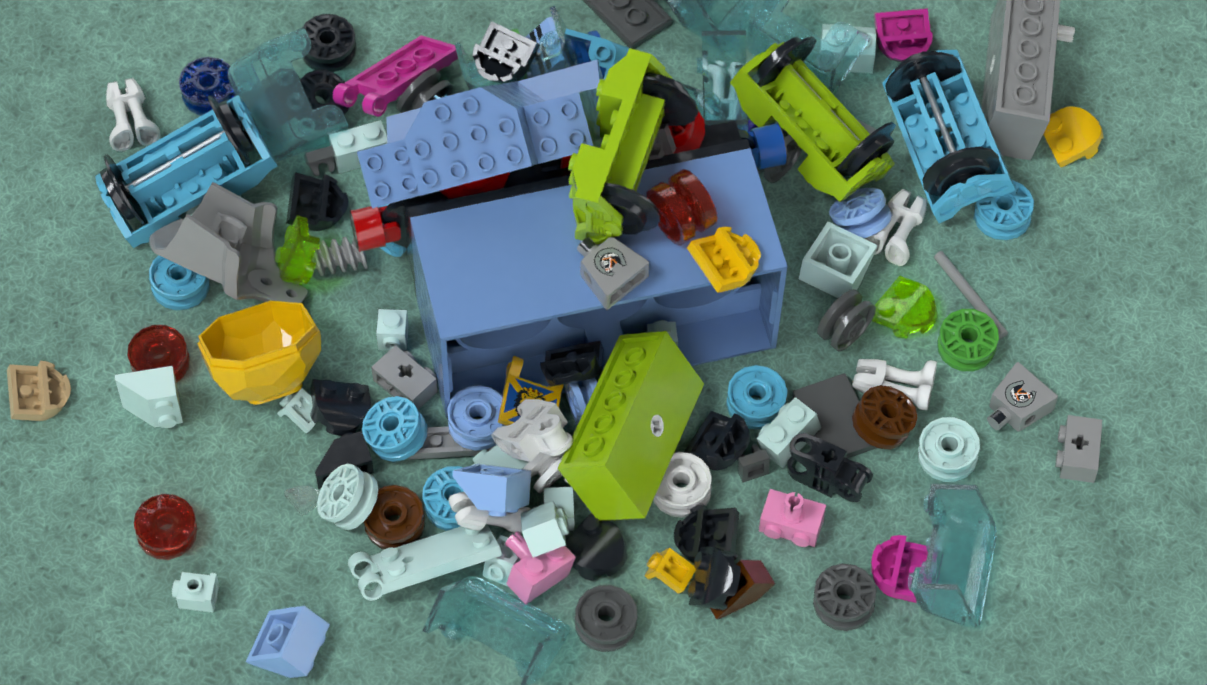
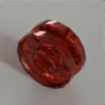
[127,325,190,383]
[134,494,198,560]

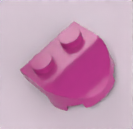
[874,8,933,62]
[871,535,935,604]

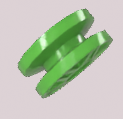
[937,309,999,371]

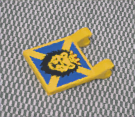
[498,356,564,426]

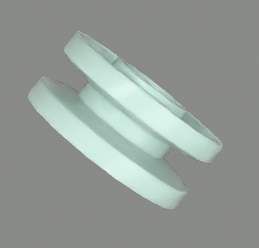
[918,417,980,482]
[317,464,378,530]

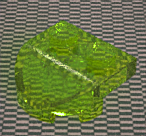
[275,216,320,286]
[872,276,938,338]

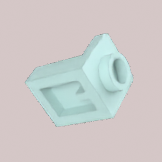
[277,388,316,433]
[482,535,520,586]

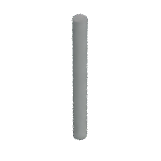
[934,251,1008,339]

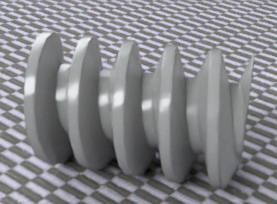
[308,236,368,278]

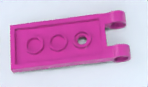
[333,35,462,117]

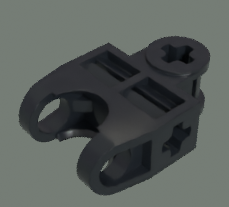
[787,434,873,502]

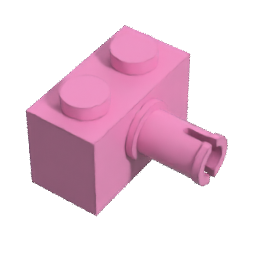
[759,489,826,547]
[505,531,575,605]

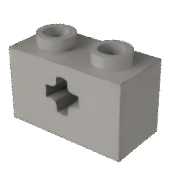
[371,345,438,409]
[1055,415,1102,483]

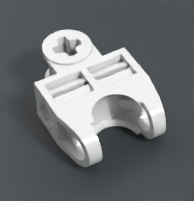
[491,399,573,462]

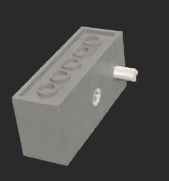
[982,0,1075,160]

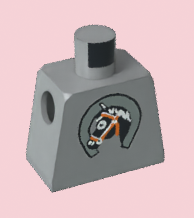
[577,237,649,310]
[987,362,1058,431]

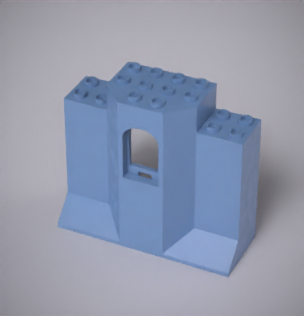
[357,60,603,208]

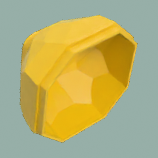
[197,300,321,404]

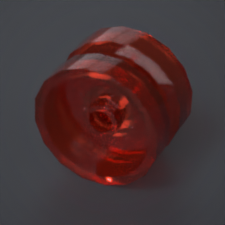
[646,169,718,246]

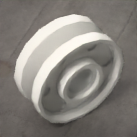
[523,452,565,493]
[653,452,712,518]

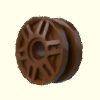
[852,385,918,450]
[363,485,425,549]

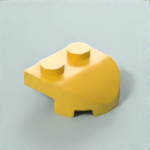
[1043,106,1103,168]
[687,227,761,293]

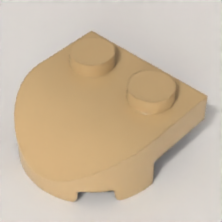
[7,361,71,421]

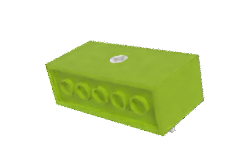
[557,331,704,520]

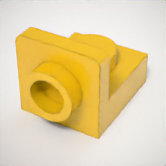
[645,547,696,594]

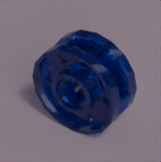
[179,57,238,116]

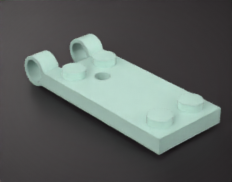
[348,524,502,600]

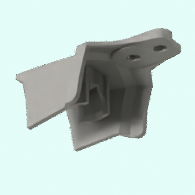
[149,182,308,303]

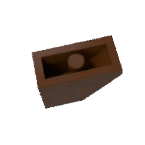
[710,560,775,619]

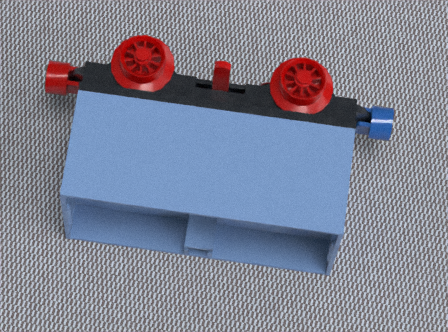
[350,110,787,418]

